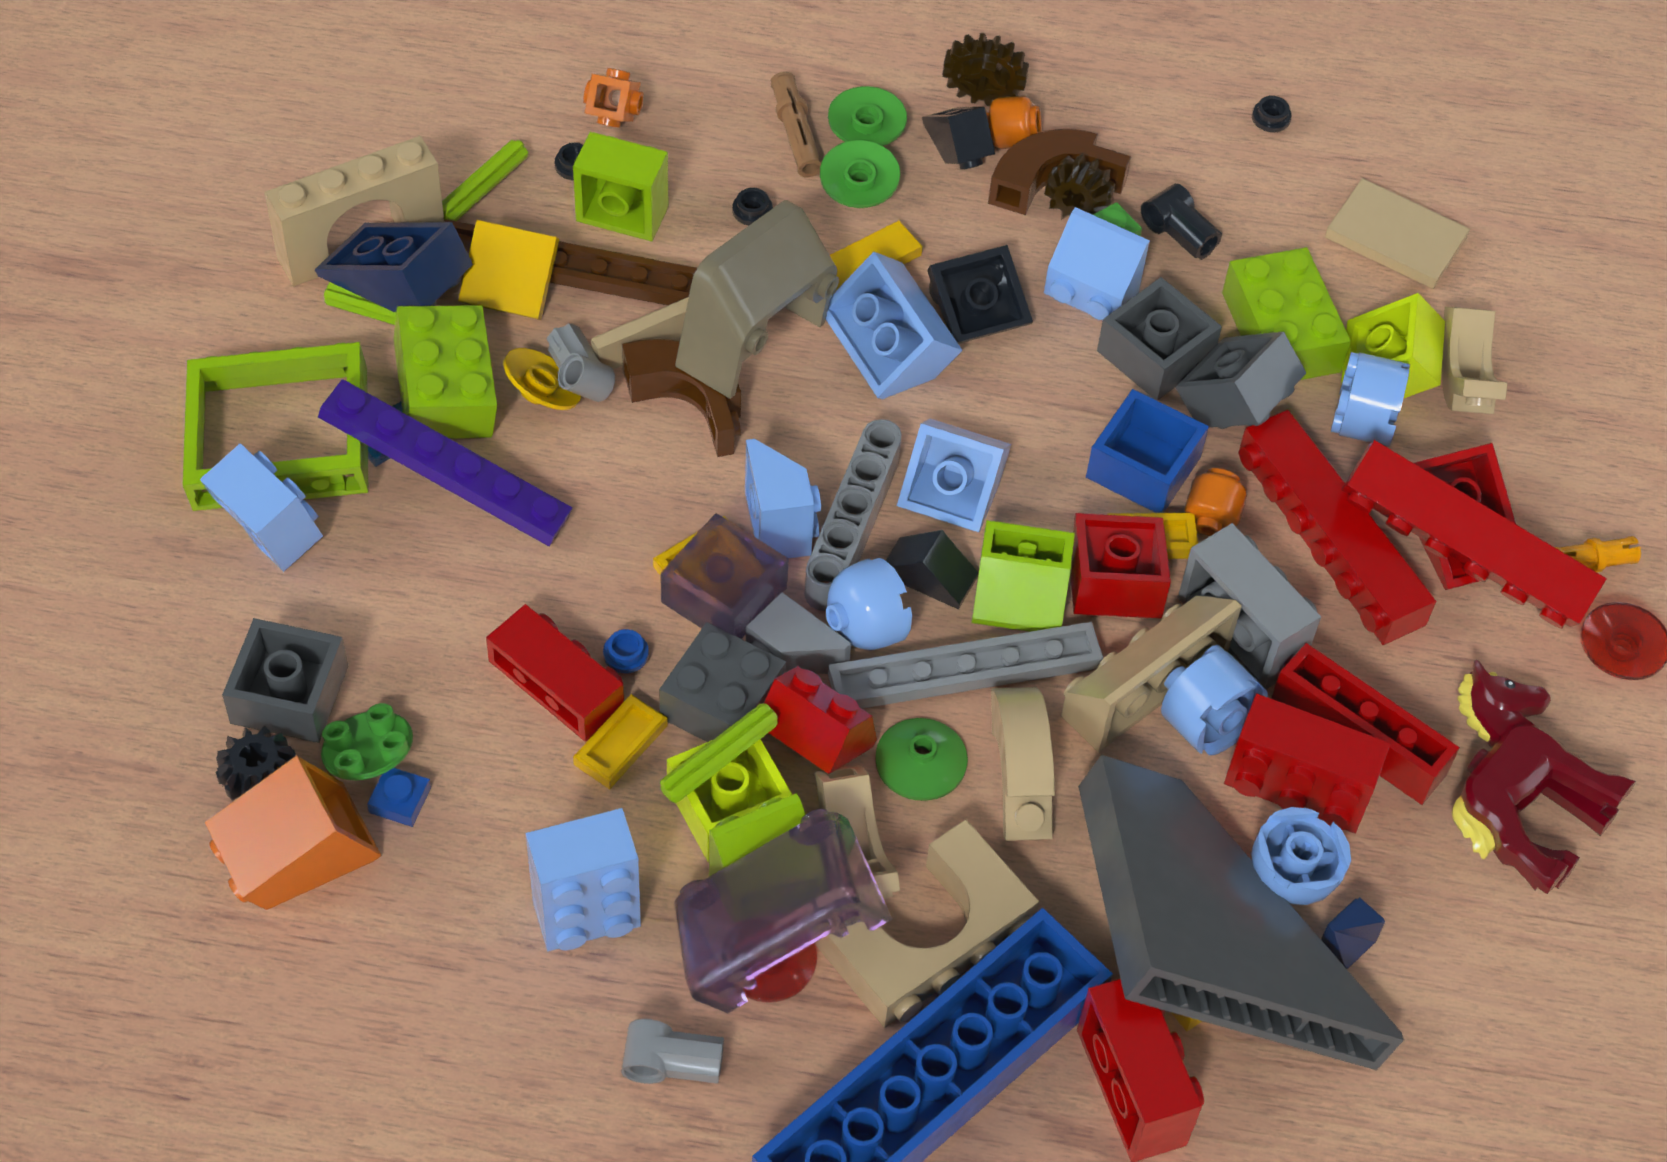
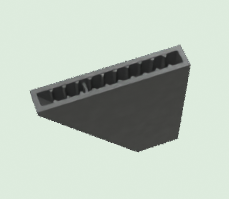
[1078,755,1404,1070]

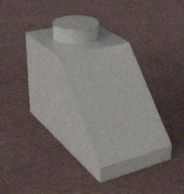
[746,592,851,674]

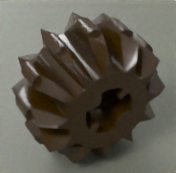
[1044,153,1115,220]

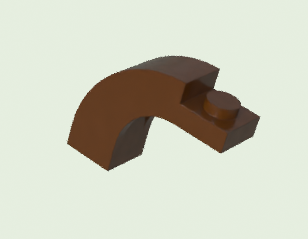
[988,129,1131,215]
[622,339,741,457]

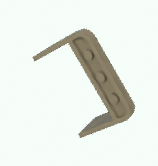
[675,200,839,399]

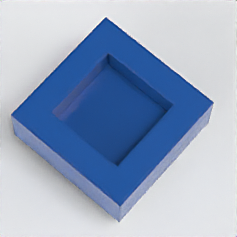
[367,768,431,827]

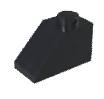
[922,107,995,170]

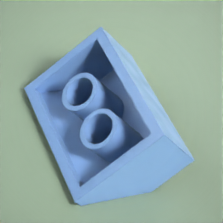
[826,252,963,399]

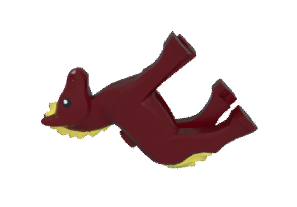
[1452,660,1636,894]

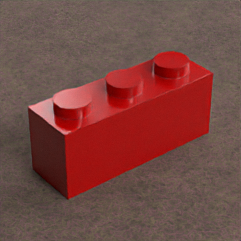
[486,604,624,742]

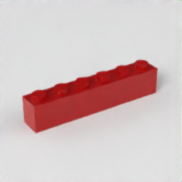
[1238,410,1436,645]
[1341,440,1607,629]

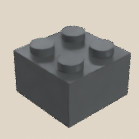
[1097,277,1222,401]
[1175,331,1306,429]
[222,618,348,743]
[659,622,786,742]

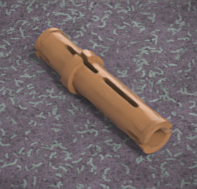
[770,72,822,177]

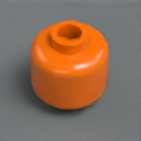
[986,96,1042,149]
[1185,468,1247,536]

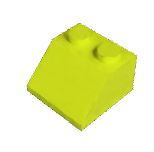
[1341,293,1445,398]

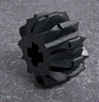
[216,725,296,800]

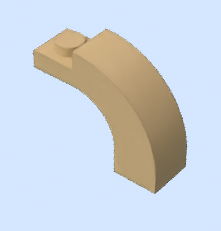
[1442,307,1508,414]
[991,687,1055,841]
[815,764,900,902]

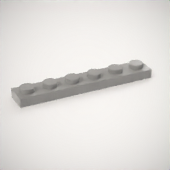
[828,622,1103,709]

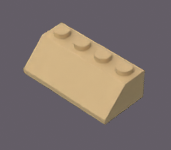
[1061,595,1242,753]

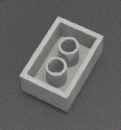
[1178,523,1321,689]

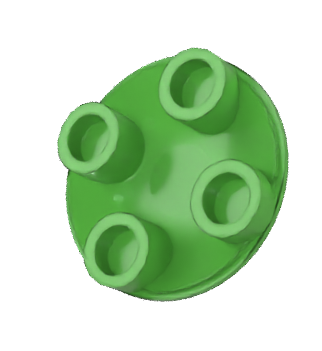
[321,703,413,780]

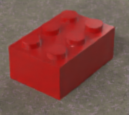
[1224,693,1391,834]
[1077,979,1204,1162]

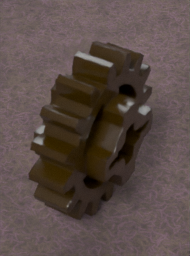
[942,33,1029,106]

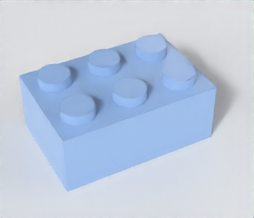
[525,808,641,952]

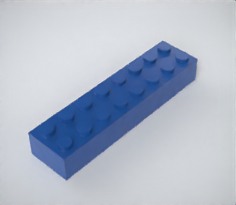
[752,907,1113,1162]

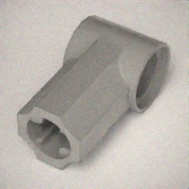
[546,323,615,402]
[621,1019,724,1084]

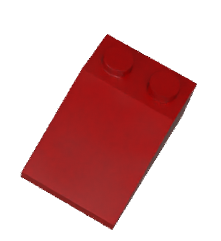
[1414,443,1516,590]

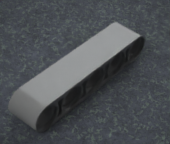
[804,419,902,611]

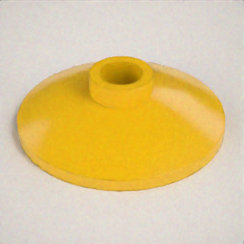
[503,348,581,410]

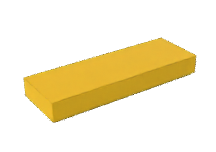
[830,220,923,294]

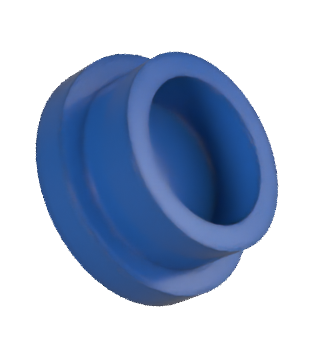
[603,629,649,674]

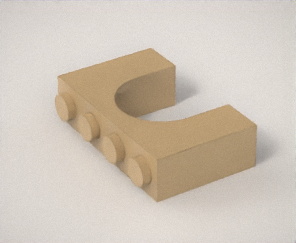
[264,136,444,287]
[813,820,1039,1028]

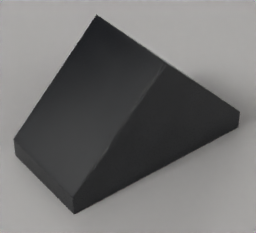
[885,530,979,610]

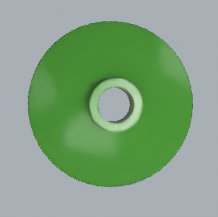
[828,86,907,146]
[820,140,900,208]
[875,718,968,801]

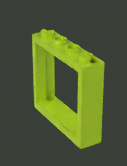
[183,342,368,511]

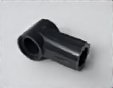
[1141,183,1222,260]

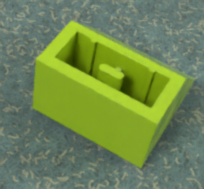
[972,520,1075,632]
[709,793,821,921]

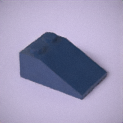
[314,222,473,312]

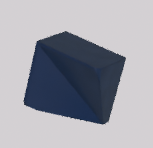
[1321,897,1385,969]

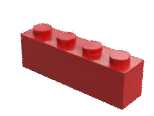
[1271,643,1460,805]

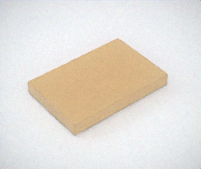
[1325,178,1470,289]

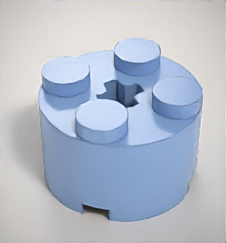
[1331,352,1410,447]
[1161,645,1268,756]

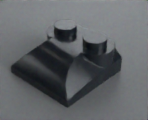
[927,245,1033,344]

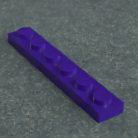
[318,379,573,547]

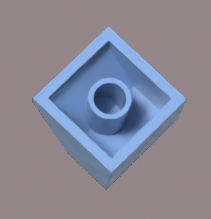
[1044,207,1150,320]
[897,418,1011,532]
[745,439,821,561]

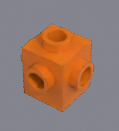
[583,68,644,128]

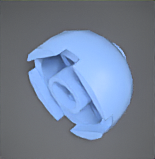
[826,558,912,650]
[1251,807,1351,905]

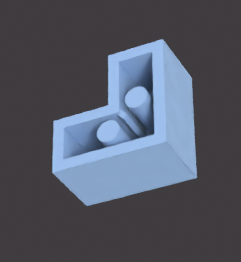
[200,443,323,572]

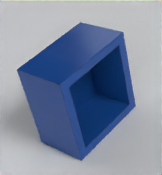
[1086,389,1209,513]

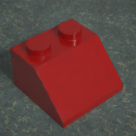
[1071,513,1171,619]
[764,666,877,774]

